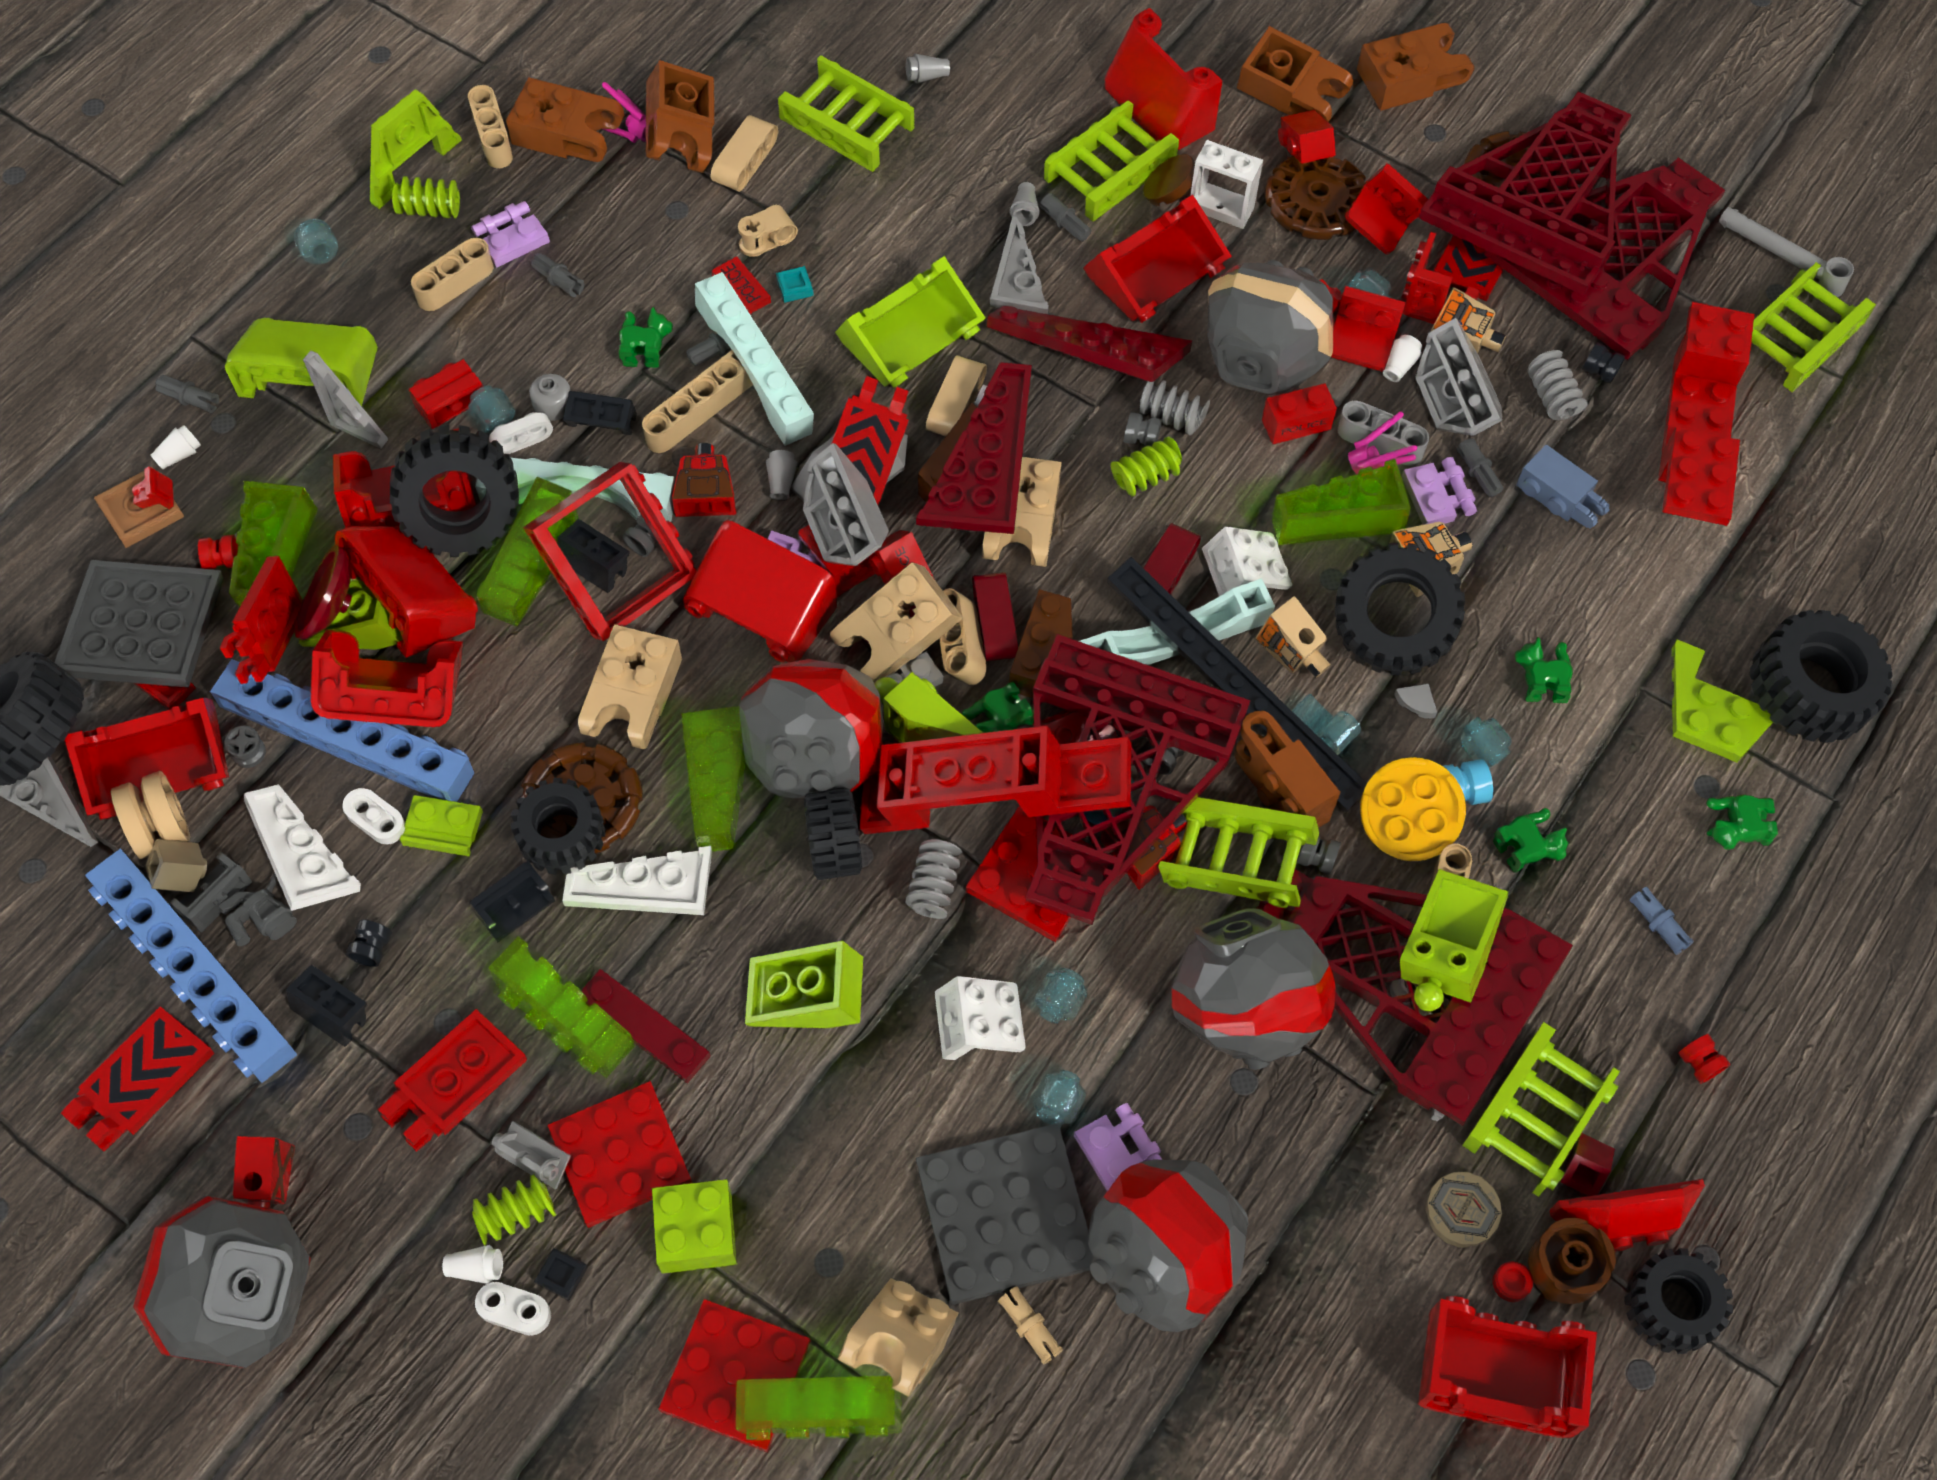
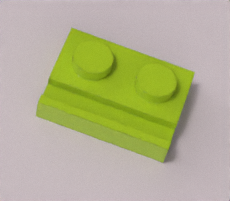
[400,795,483,857]

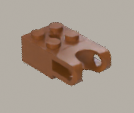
[1357,23,1474,111]
[1237,26,1353,122]
[646,60,714,173]
[506,77,625,162]
[1234,711,1340,828]

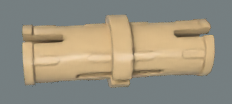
[998,1286,1063,1364]

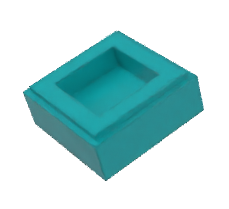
[776,266,814,303]

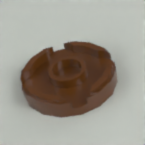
[1143,154,1195,206]

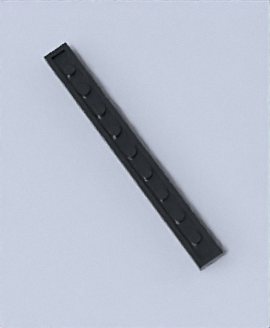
[1107,557,1367,813]

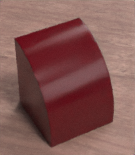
[1560,1133,1615,1196]

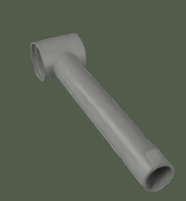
[1719,207,1854,297]

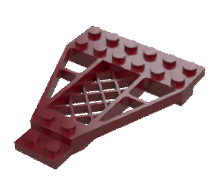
[1418,91,1632,295]
[1484,157,1726,360]
[1026,634,1251,925]
[1256,869,1573,1126]

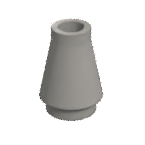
[906,54,950,84]
[1010,182,1039,226]
[766,450,798,500]

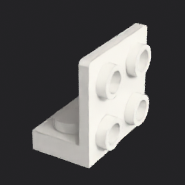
[1202,527,1292,596]
[935,976,1026,1060]

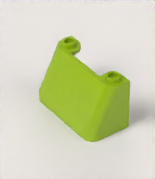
[835,256,986,389]
[225,318,378,406]

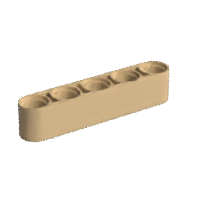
[642,350,753,453]

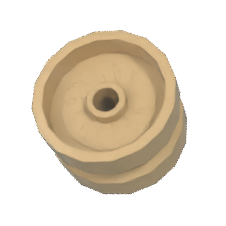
[111,771,190,860]

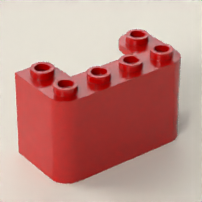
[1418,1296,1597,1438]

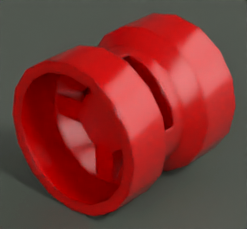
[198,535,240,570]
[1678,1034,1731,1084]

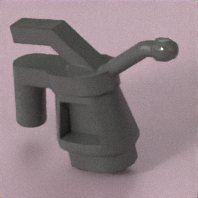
[218,872,297,946]

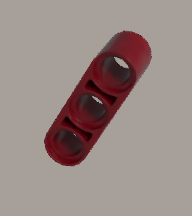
[1143,523,1201,594]
[972,572,1018,662]

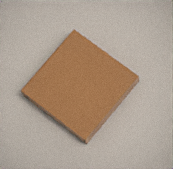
[94,467,184,548]

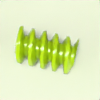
[392,176,460,219]
[1110,436,1182,497]
[472,1174,557,1246]

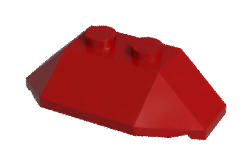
[1549,1179,1705,1252]

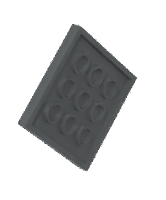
[54,560,223,687]
[916,1123,1094,1305]

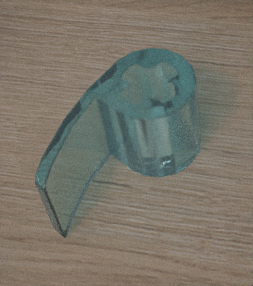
[1292,694,1361,755]

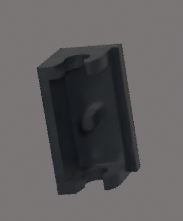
[563,391,637,435]
[557,519,630,593]
[469,860,555,943]
[286,964,367,1047]

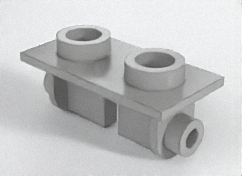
[492,1121,571,1189]

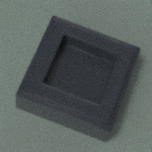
[534,1248,588,1301]

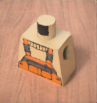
[1431,288,1506,353]
[1389,522,1472,597]
[1255,596,1331,678]

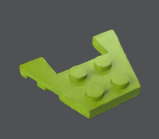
[370,89,462,209]
[1671,639,1774,763]

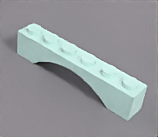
[695,272,814,446]
[475,458,675,522]
[1079,578,1275,665]

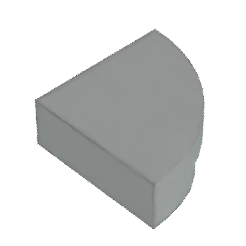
[1394,684,1437,719]

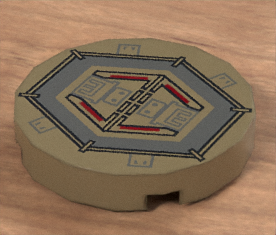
[1425,1172,1502,1248]

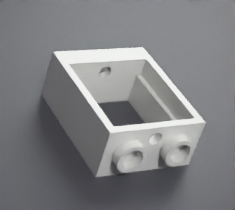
[1190,140,1263,229]

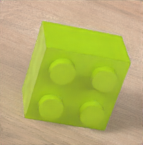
[652,1179,737,1274]

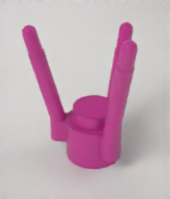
[602,82,646,143]
[1348,412,1417,476]

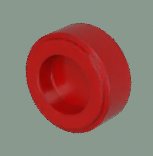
[1492,1261,1533,1302]

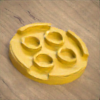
[1360,757,1466,861]

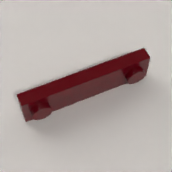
[577,969,711,1084]

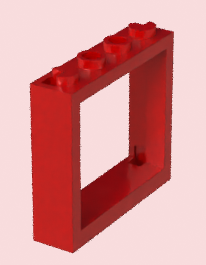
[523,462,696,642]

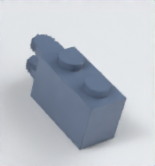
[1516,445,1610,529]

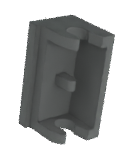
[169,852,252,933]

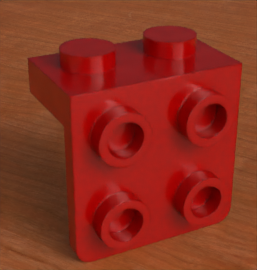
[1345,163,1428,255]

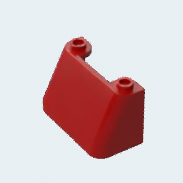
[1105,8,1223,150]
[1083,194,1232,323]
[333,428,476,528]
[683,520,837,663]
[335,526,478,658]
[311,629,463,727]
[65,698,229,820]

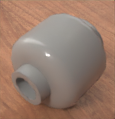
[529,374,571,421]

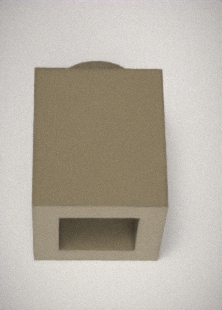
[145,839,207,892]

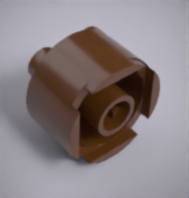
[1528,1218,1616,1304]

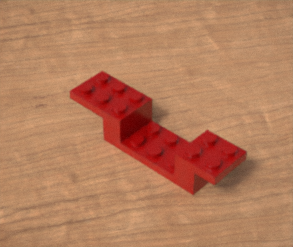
[1658,302,1755,526]
[860,726,1131,834]

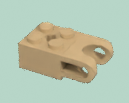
[982,457,1061,567]
[830,562,963,684]
[578,624,682,749]
[837,1278,958,1397]

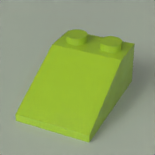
[299,577,402,650]
[745,941,863,1028]

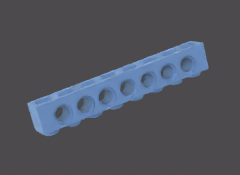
[210,659,474,802]
[85,848,297,1083]

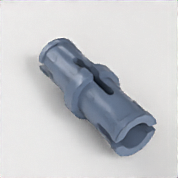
[1629,887,1694,955]

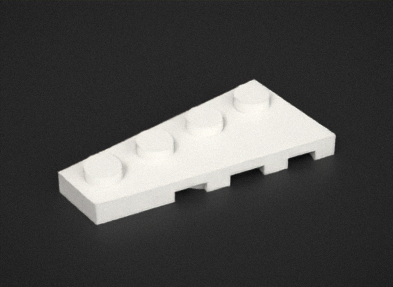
[244,784,361,911]
[562,846,712,915]

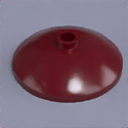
[294,545,352,640]

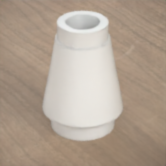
[1383,335,1422,382]
[150,425,201,470]
[443,1245,503,1284]

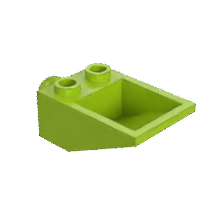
[875,672,983,743]
[1400,869,1508,1011]

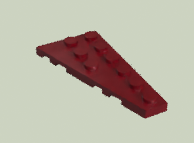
[986,306,1193,382]
[916,362,1032,534]

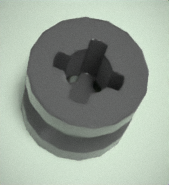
[224,726,266,768]

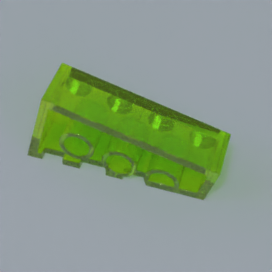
[1272,459,1411,545]
[477,477,579,627]
[229,481,318,607]
[681,706,745,852]
[488,936,635,1078]
[736,1376,902,1440]

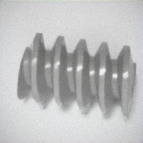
[1527,350,1588,420]
[1140,380,1210,435]
[906,839,962,919]

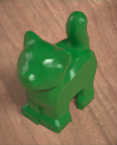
[619,307,673,368]
[1515,637,1573,703]
[961,682,1034,733]
[1706,794,1778,850]
[1493,808,1568,873]

